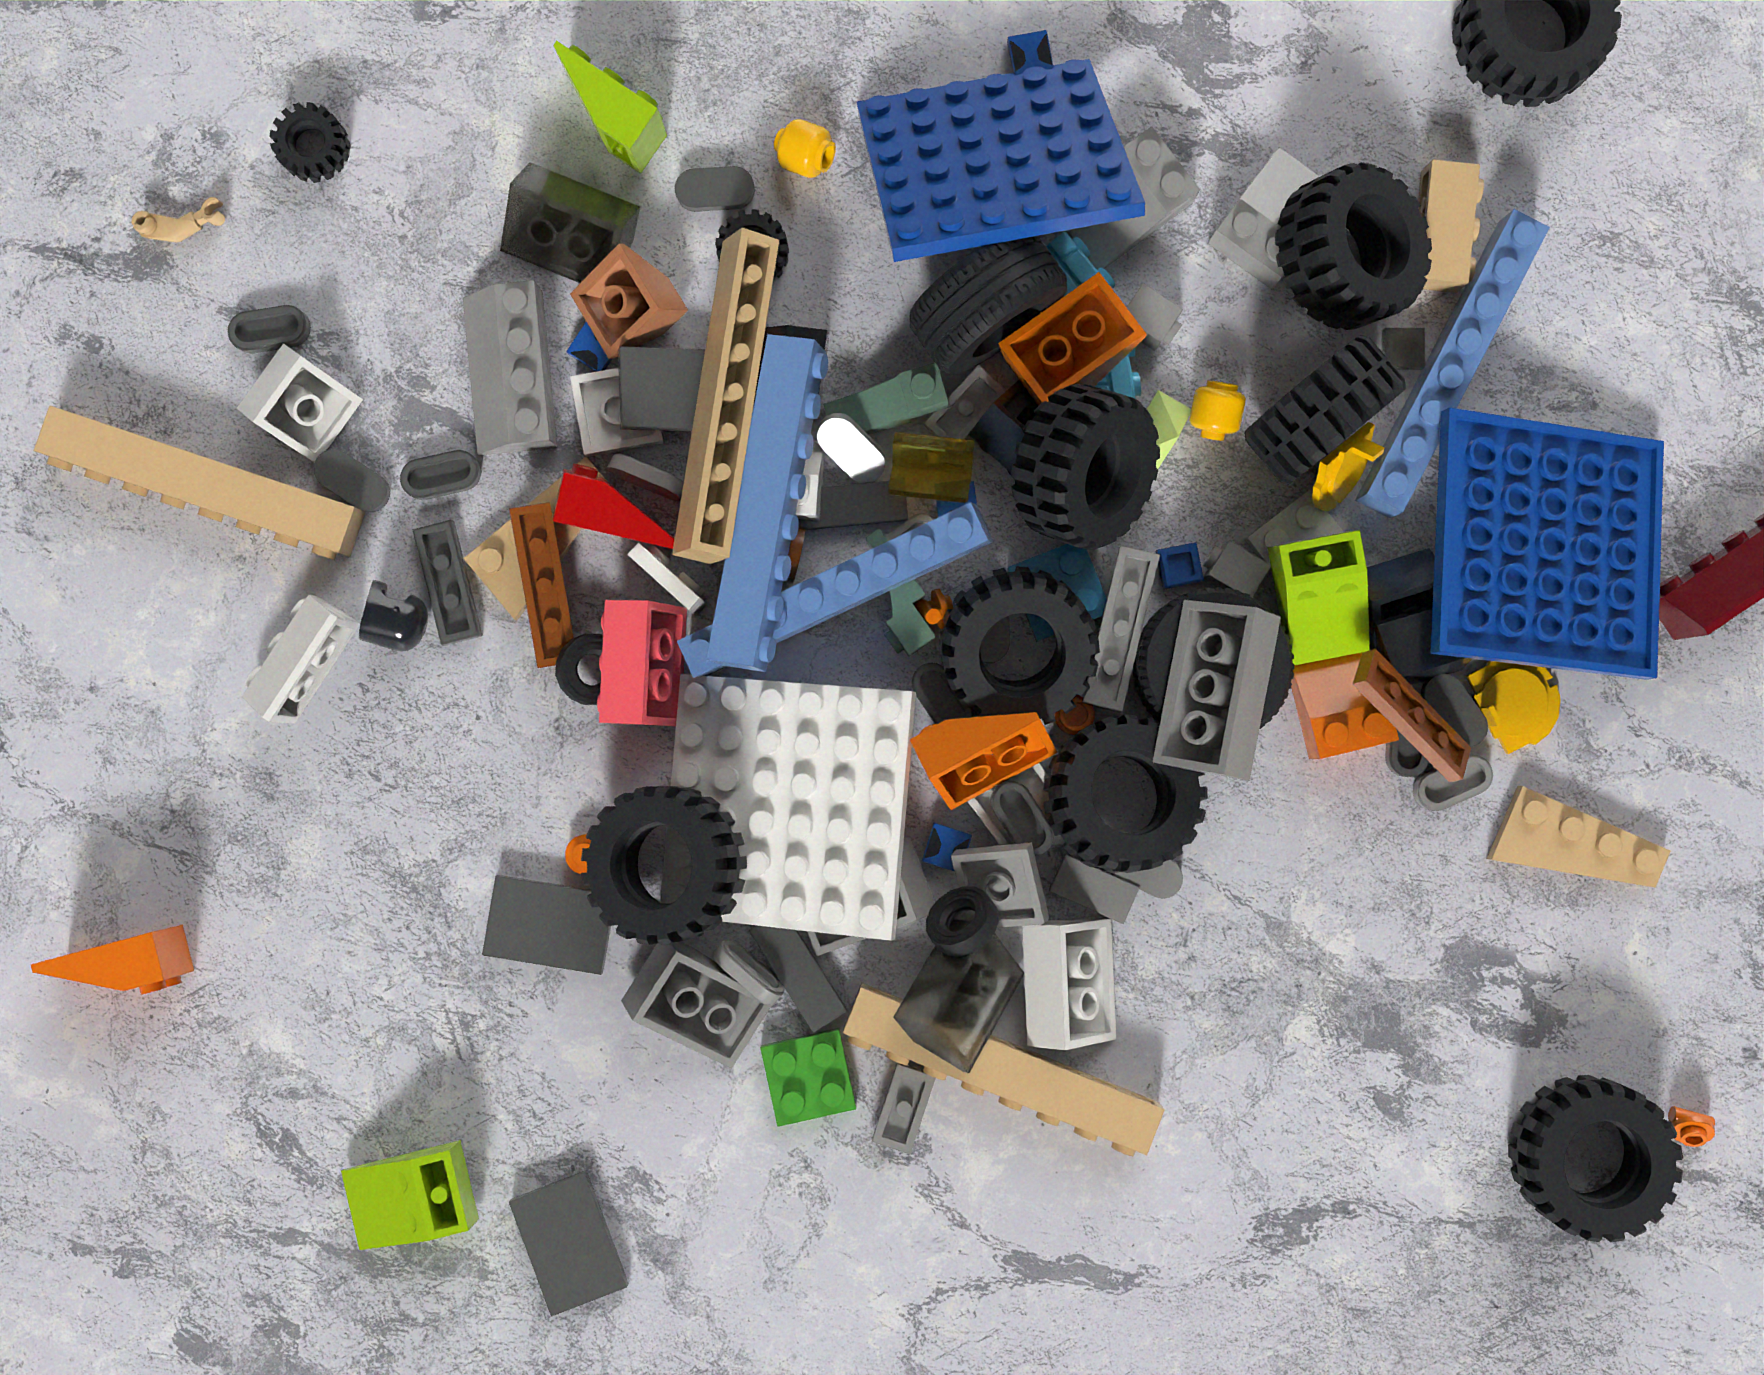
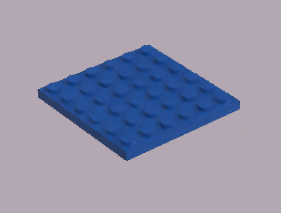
[857,59,1145,262]
[1431,408,1664,680]

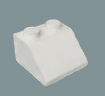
[236,343,363,463]

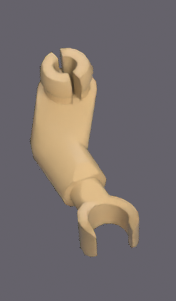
[131,197,225,243]

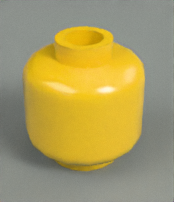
[774,119,836,178]
[1189,380,1246,441]

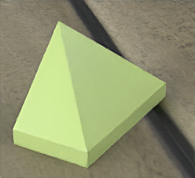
[1147,390,1191,469]

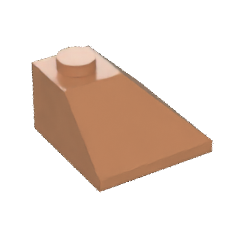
[570,243,688,359]

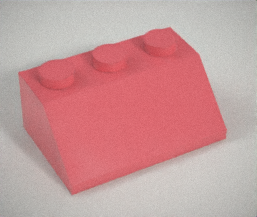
[597,600,687,727]

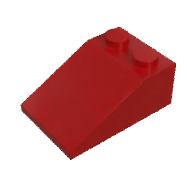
[553,463,675,549]

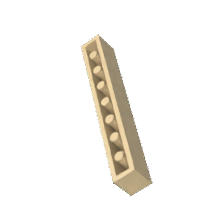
[672,228,779,564]
[33,405,365,560]
[843,982,1165,1157]

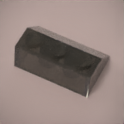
[500,162,640,283]
[893,919,1024,1073]

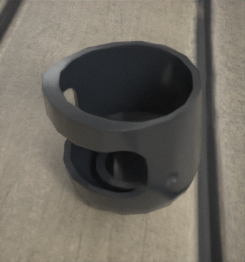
[359,580,428,651]

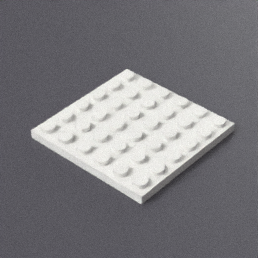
[660,674,916,941]

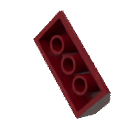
[1659,513,1764,640]

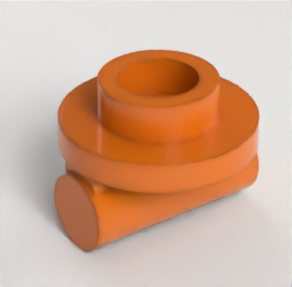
[914,589,953,629]
[1668,1106,1715,1147]

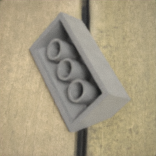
[463,280,558,456]
[1153,600,1281,781]

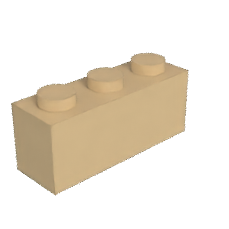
[1418,159,1484,293]

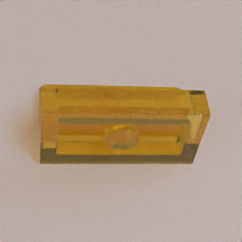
[888,432,975,503]

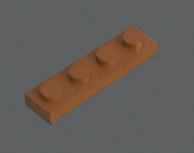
[509,502,574,668]
[1353,649,1471,782]

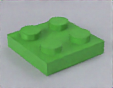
[760,1028,857,1127]

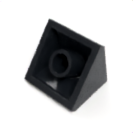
[1374,604,1472,686]

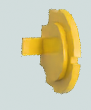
[1312,422,1385,511]
[1466,661,1561,754]

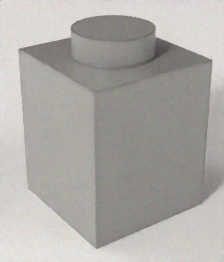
[1127,283,1183,351]
[1203,540,1271,597]

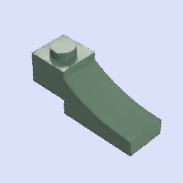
[823,363,949,435]
[866,528,936,657]

